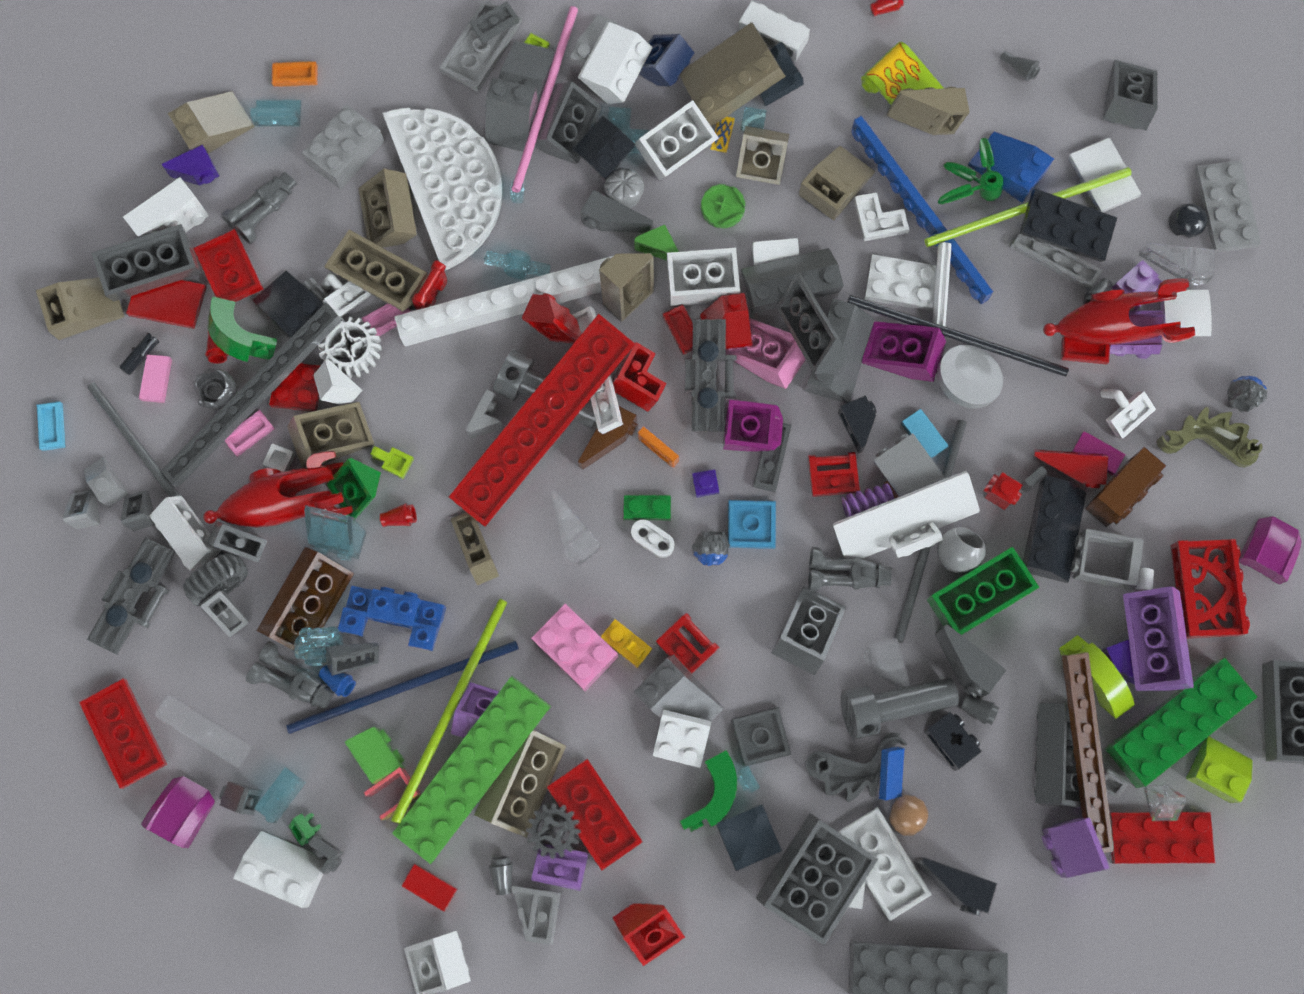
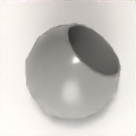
[937,527,986,574]

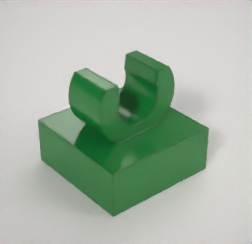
[288,813,321,847]

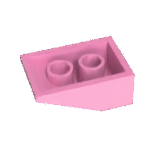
[726,318,806,389]

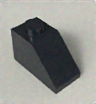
[838,395,877,454]

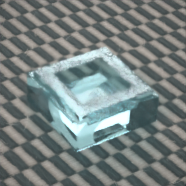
[741,107,767,131]

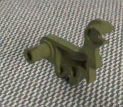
[1156,407,1263,468]

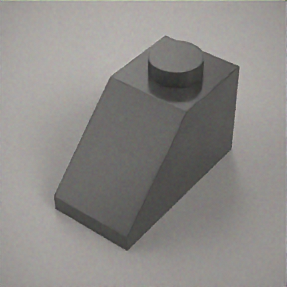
[219,781,263,815]

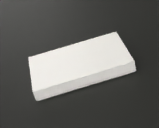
[1068,138,1141,212]

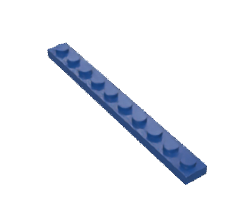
[851,116,993,305]

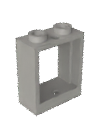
[1071,528,1144,590]

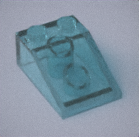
[304,506,367,561]

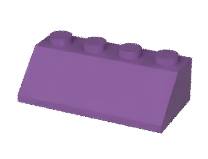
[1123,586,1194,691]

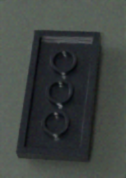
[1019,189,1118,262]

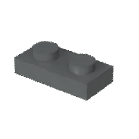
[470,1,519,44]

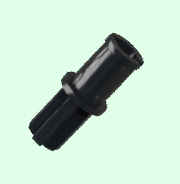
[119,333,159,375]

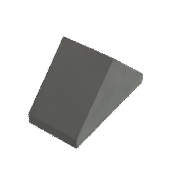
[121,490,155,531]

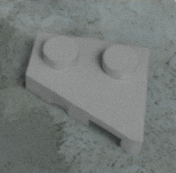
[512,886,561,945]

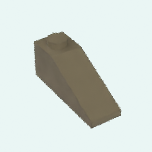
[450,512,499,585]

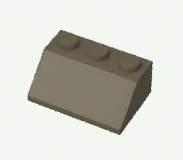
[358,169,417,248]

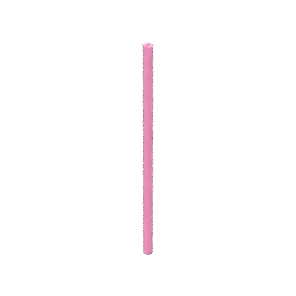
[511,6,578,193]

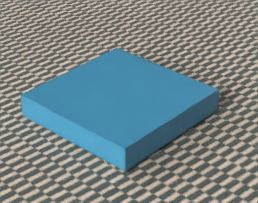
[728,500,776,549]

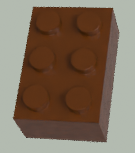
[1085,447,1166,527]

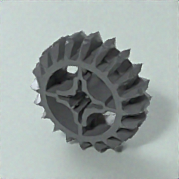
[183,553,248,606]

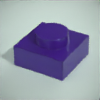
[692,469,720,498]

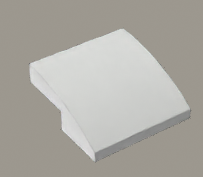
[1160,290,1212,336]

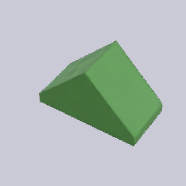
[634,225,679,261]

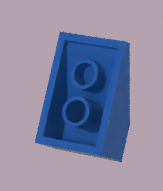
[968,131,1054,203]

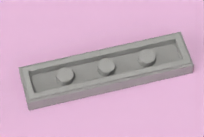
[1010,231,1103,291]

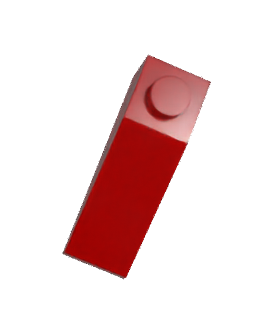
[1034,449,1109,488]

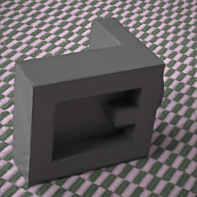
[308,836,343,874]

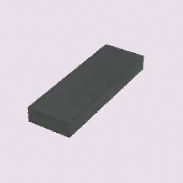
[753,423,792,492]

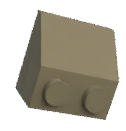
[736,126,790,185]

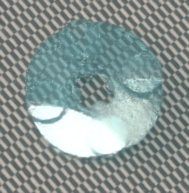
[294,627,344,666]

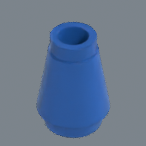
[318,665,356,697]

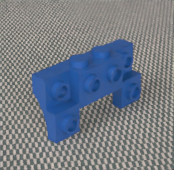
[337,585,446,652]

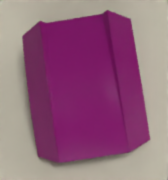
[723,399,783,451]
[1239,516,1302,585]
[140,776,215,848]

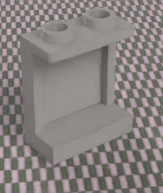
[874,433,946,497]

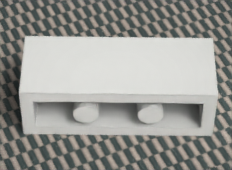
[738,1,810,61]
[149,496,222,571]

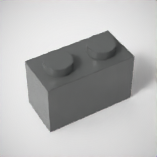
[207,521,268,563]

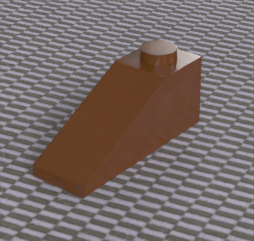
[578,405,639,470]

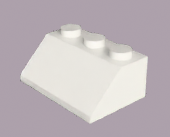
[578,22,652,104]
[233,831,327,908]

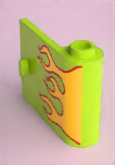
[861,41,944,105]

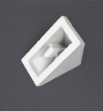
[313,359,363,405]

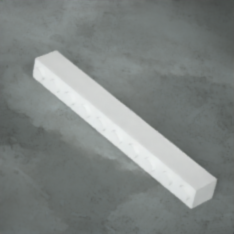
[394,256,613,346]

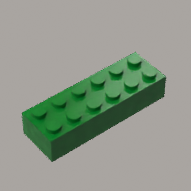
[1104,658,1257,788]

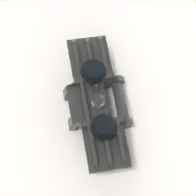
[685,319,737,432]
[87,537,175,655]

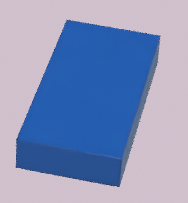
[879,747,905,801]

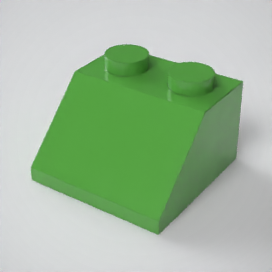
[345,726,405,784]

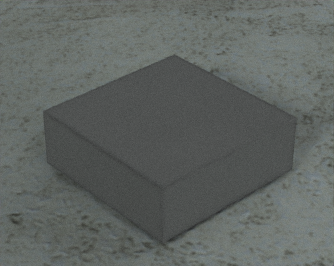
[1021,466,1047,492]

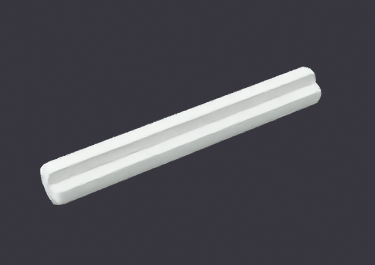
[932,242,951,326]

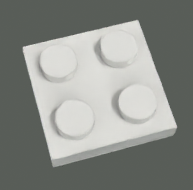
[653,710,712,768]

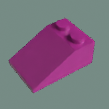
[861,321,946,382]

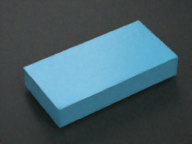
[37,401,66,451]
[901,409,948,459]

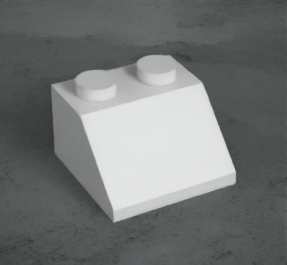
[404,931,471,994]

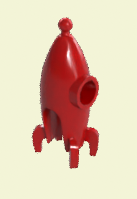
[1043,278,1195,345]
[203,451,353,528]

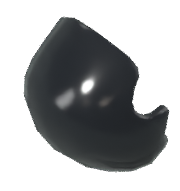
[1169,203,1207,238]

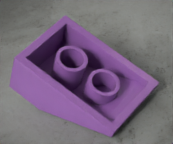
[1042,818,1110,878]

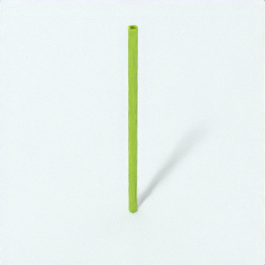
[924,167,1132,247]
[391,599,507,824]

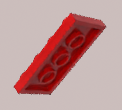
[79,678,168,789]
[547,759,643,871]
[1109,812,1215,864]

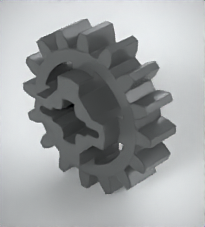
[526,803,581,859]

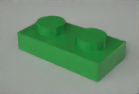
[624,495,671,520]

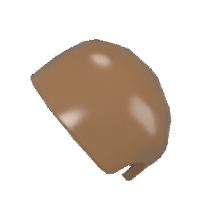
[889,795,928,836]

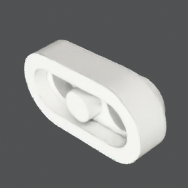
[631,520,675,558]

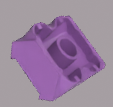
[1110,311,1164,359]

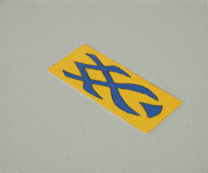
[711,117,735,153]

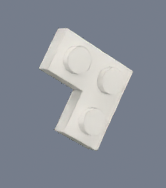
[854,193,909,241]

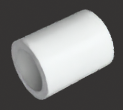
[1135,568,1154,591]

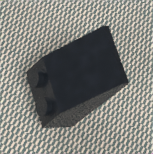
[252,270,324,338]
[914,857,997,916]

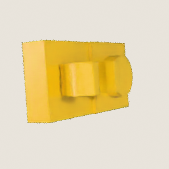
[601,619,653,668]

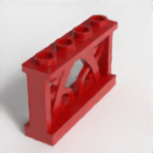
[1170,539,1250,639]

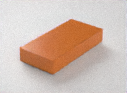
[272,61,318,87]
[638,426,679,468]

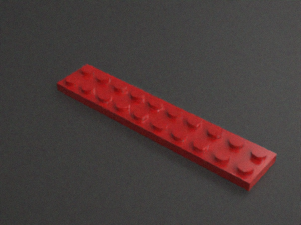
[449,313,635,527]

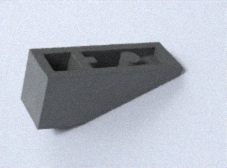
[580,190,653,233]

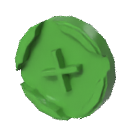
[701,184,745,229]

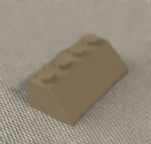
[324,229,428,311]
[599,253,654,322]
[474,730,566,838]

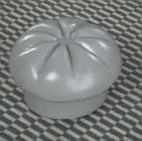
[604,168,644,208]

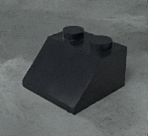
[573,116,636,180]

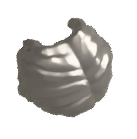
[193,368,236,409]

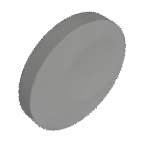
[937,345,1003,409]

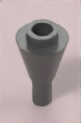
[1000,51,1040,82]

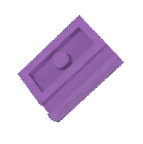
[1112,260,1162,311]
[531,844,588,891]

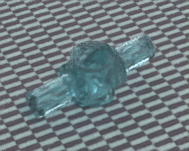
[484,250,551,279]

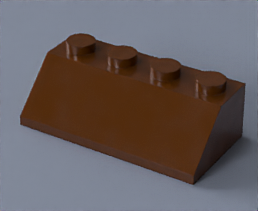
[256,547,354,657]

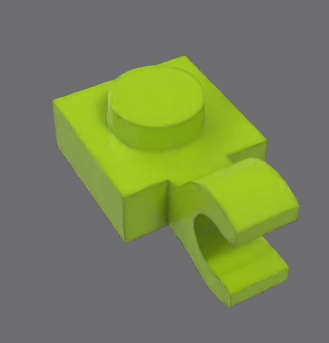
[370,446,414,479]

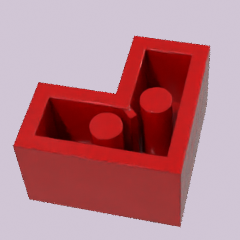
[612,342,667,412]

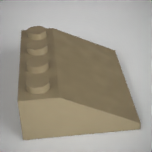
[679,22,785,127]

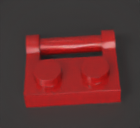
[412,260,447,310]
[808,452,860,497]
[656,613,720,674]

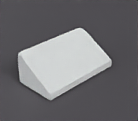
[752,238,799,266]

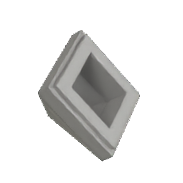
[1104,769,1130,798]

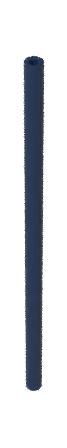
[286,640,519,734]

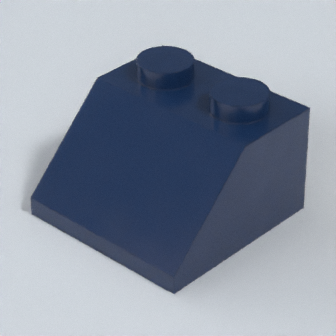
[638,34,695,86]

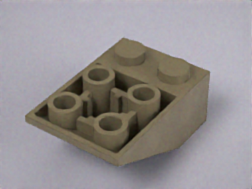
[887,86,970,135]
[799,146,875,221]
[36,277,125,340]

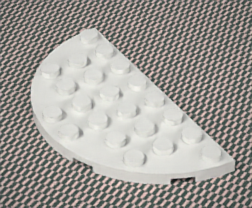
[383,108,503,270]

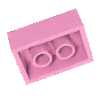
[531,604,618,692]

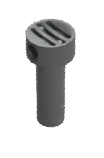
[493,349,596,429]
[840,677,959,739]

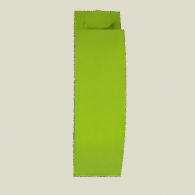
[1059,635,1135,719]

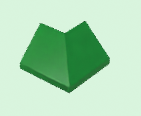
[327,458,381,523]

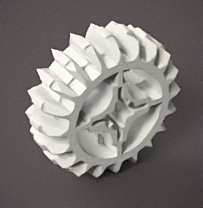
[318,316,382,379]

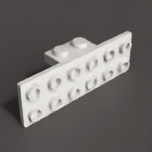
[833,471,980,559]

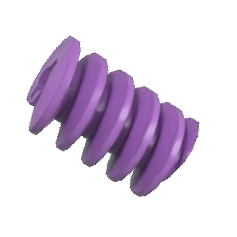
[841,483,894,518]

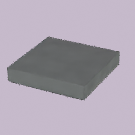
[731,707,792,767]

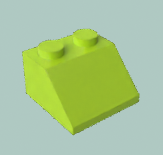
[1186,736,1253,803]

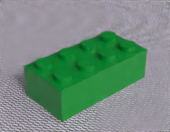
[927,546,1040,635]

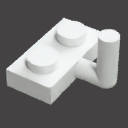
[320,273,372,318]
[1100,389,1156,439]

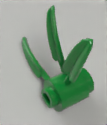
[938,138,1003,204]

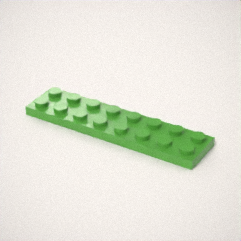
[392,676,551,864]

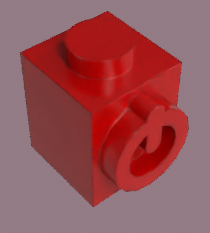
[983,472,1023,510]

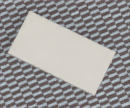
[838,807,932,921]

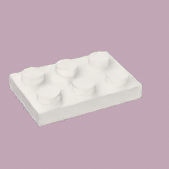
[864,254,937,311]

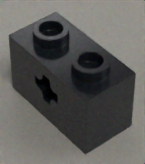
[924,712,982,771]

